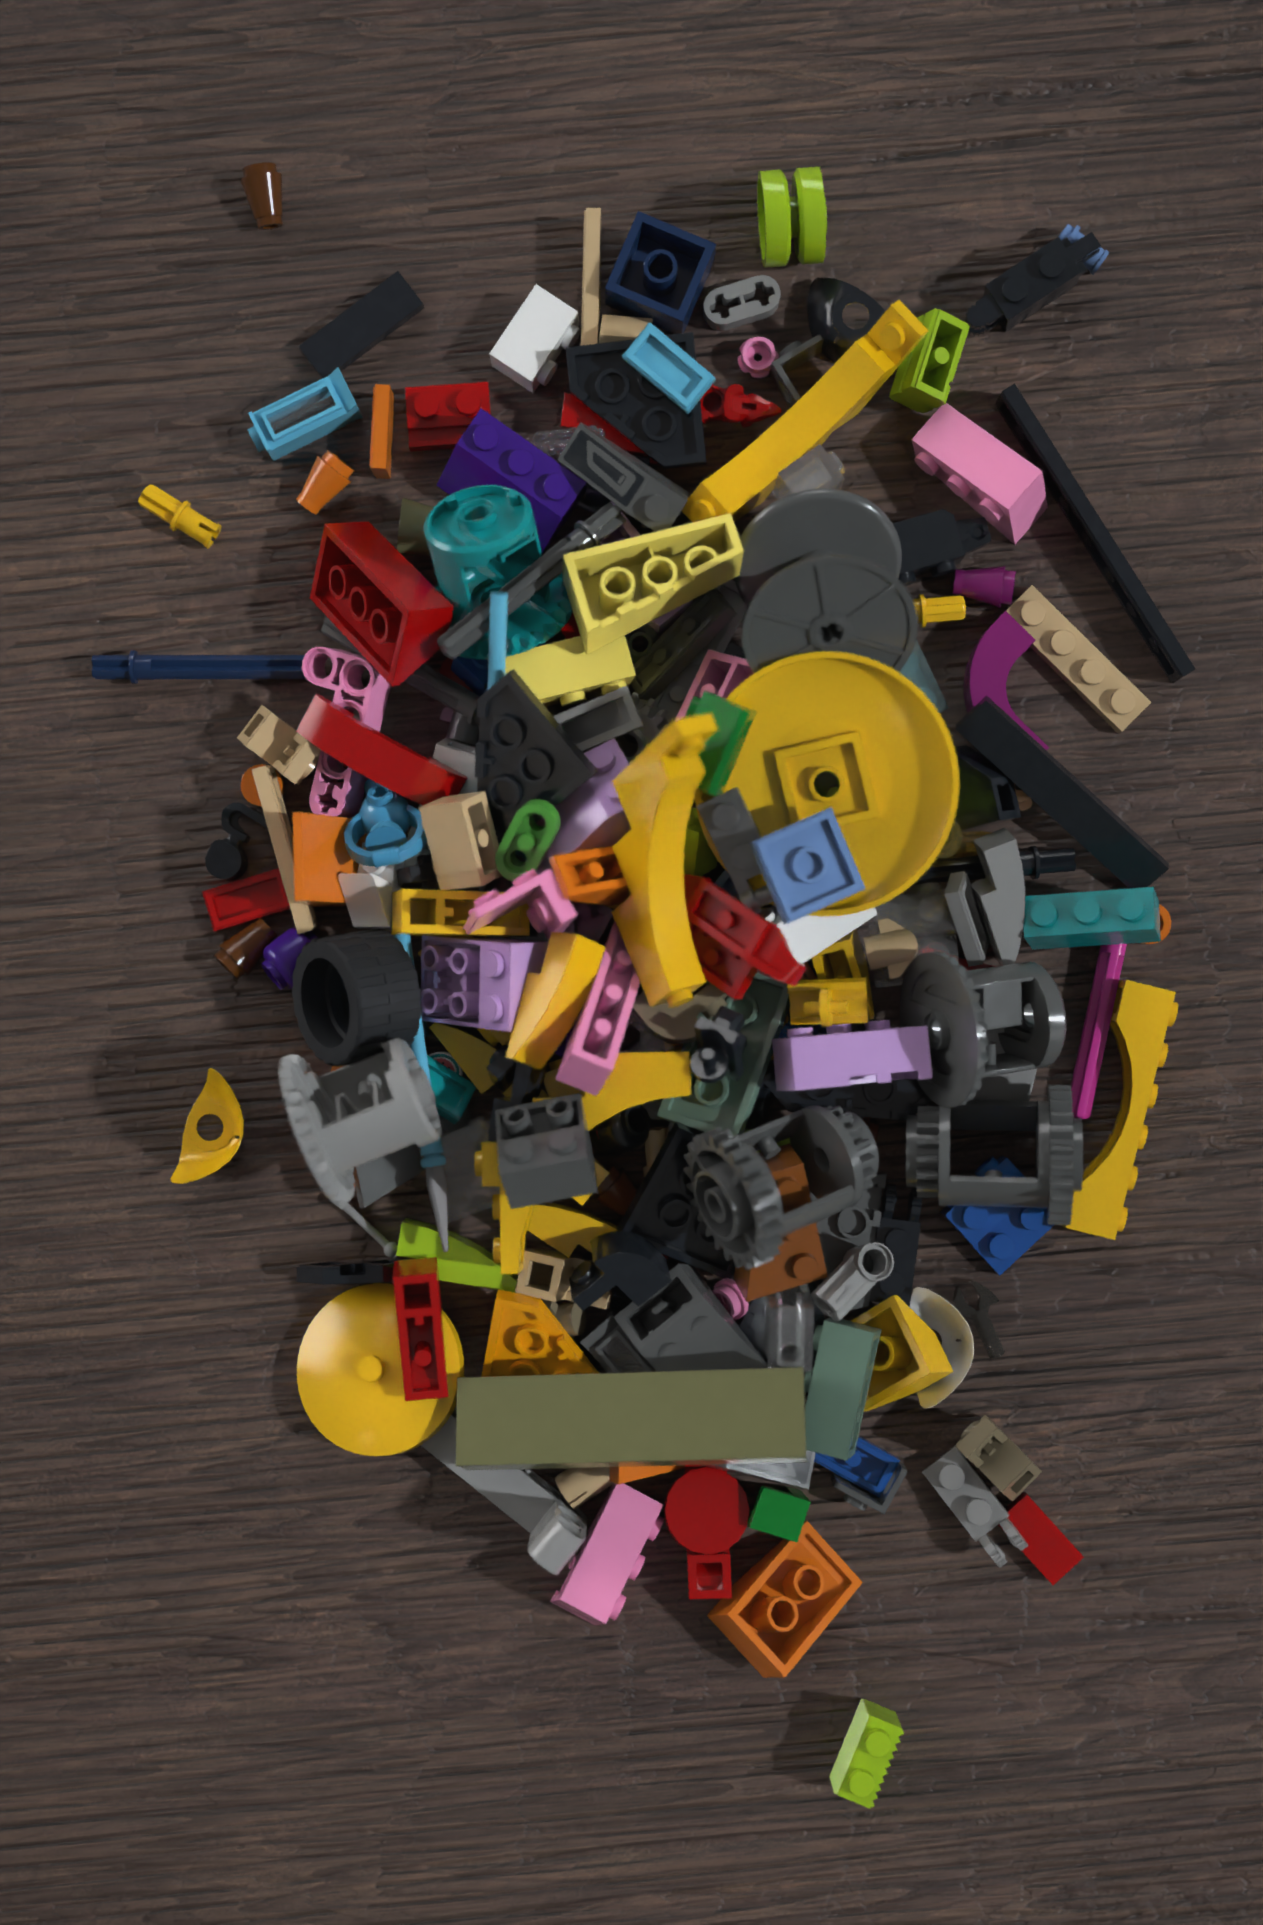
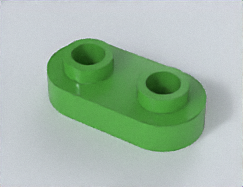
[495,799,560,881]

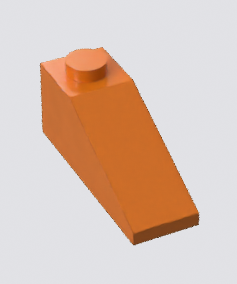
[549,846,631,906]

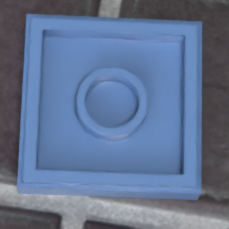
[749,807,866,924]

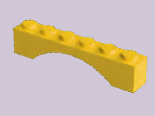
[1060,980,1178,1240]

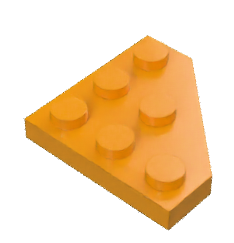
[481,1289,599,1377]

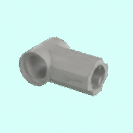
[811,1242,894,1321]

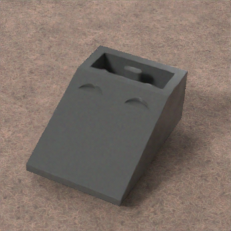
[614,1264,768,1372]

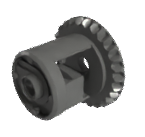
[900,951,1066,1108]

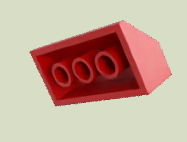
[310,521,454,686]

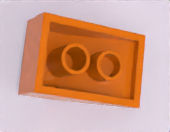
[293,812,368,907]
[707,1520,863,1678]

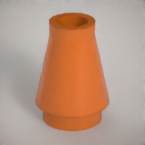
[296,450,354,515]

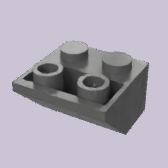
[495,1093,598,1209]

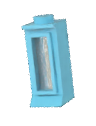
[247,367,362,461]

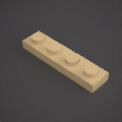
[1006,585,1151,734]

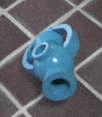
[344,778,427,868]

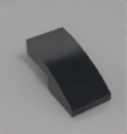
[487,1061,548,1142]

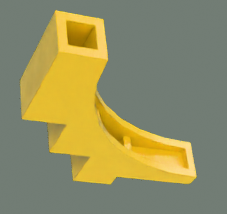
[474,1051,692,1274]

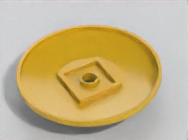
[695,651,959,917]

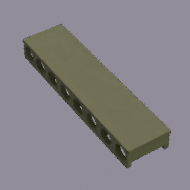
[456,1367,807,1470]

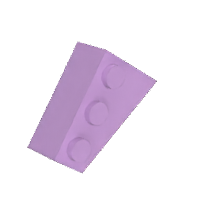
[772,1020,932,1091]

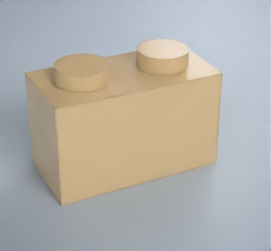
[419,791,502,890]

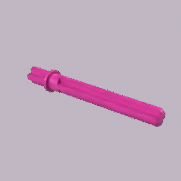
[1071,944,1127,1119]

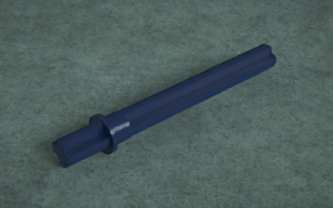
[92,650,306,684]

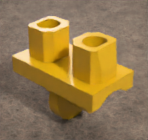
[787,978,869,1027]

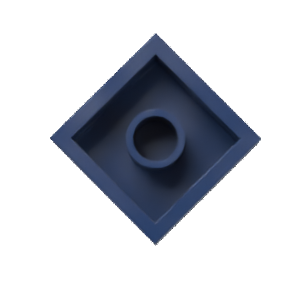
[605,211,716,334]

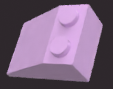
[536,738,631,877]

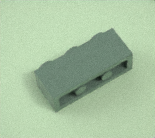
[804,1318,882,1461]

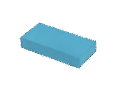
[622,322,716,414]

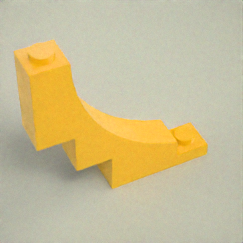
[681,300,929,523]
[612,713,718,1008]

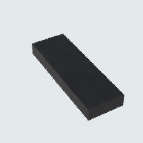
[298,271,424,379]

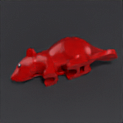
[700,384,782,428]

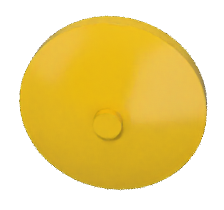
[297,1283,464,1456]

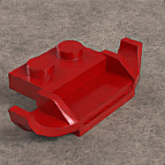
[684,874,807,999]

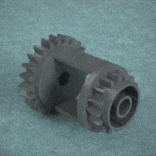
[906,1085,1083,1225]
[684,1105,879,1270]

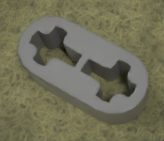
[703,275,781,331]

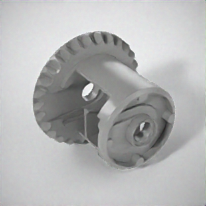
[278,1038,441,1206]

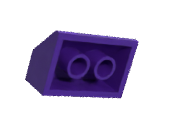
[436,408,587,555]

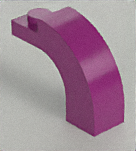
[963,611,1049,750]

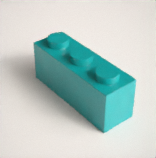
[1024,887,1161,950]

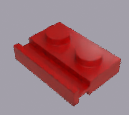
[405,382,491,452]

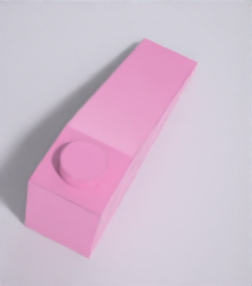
[556,920,640,1096]

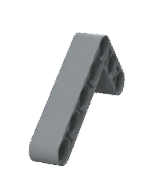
[421,1409,588,1575]

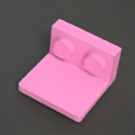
[463,868,577,940]

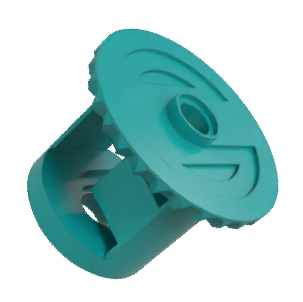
[424,485,573,659]

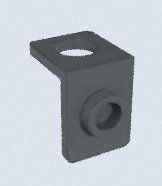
[770,334,823,408]
[830,1461,908,1515]

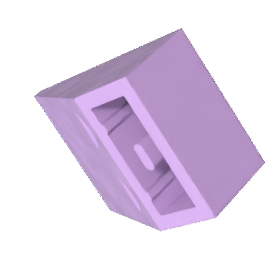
[421,936,549,1032]

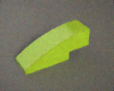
[396,1218,520,1294]

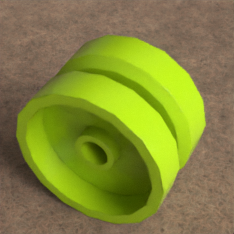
[757,166,827,268]

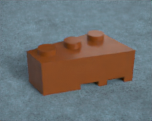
[734,1143,828,1302]

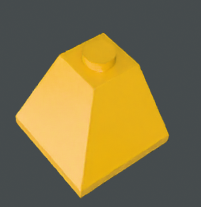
[851,1295,954,1412]

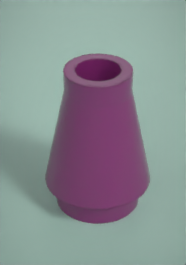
[953,566,1016,608]

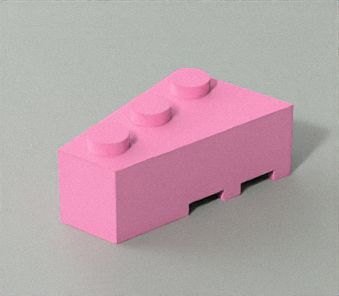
[911,403,1048,545]

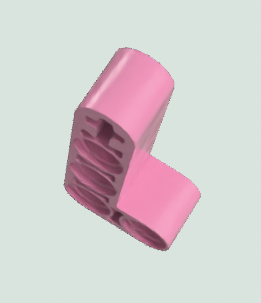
[302,647,391,818]

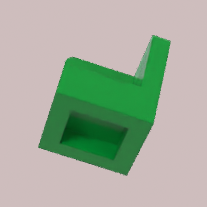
[747,1486,811,1542]

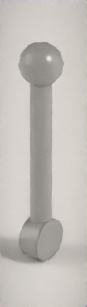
[337,1202,398,1258]

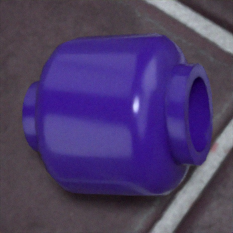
[261,928,318,990]

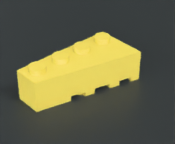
[563,513,744,655]

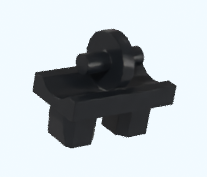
[690,1006,747,1083]

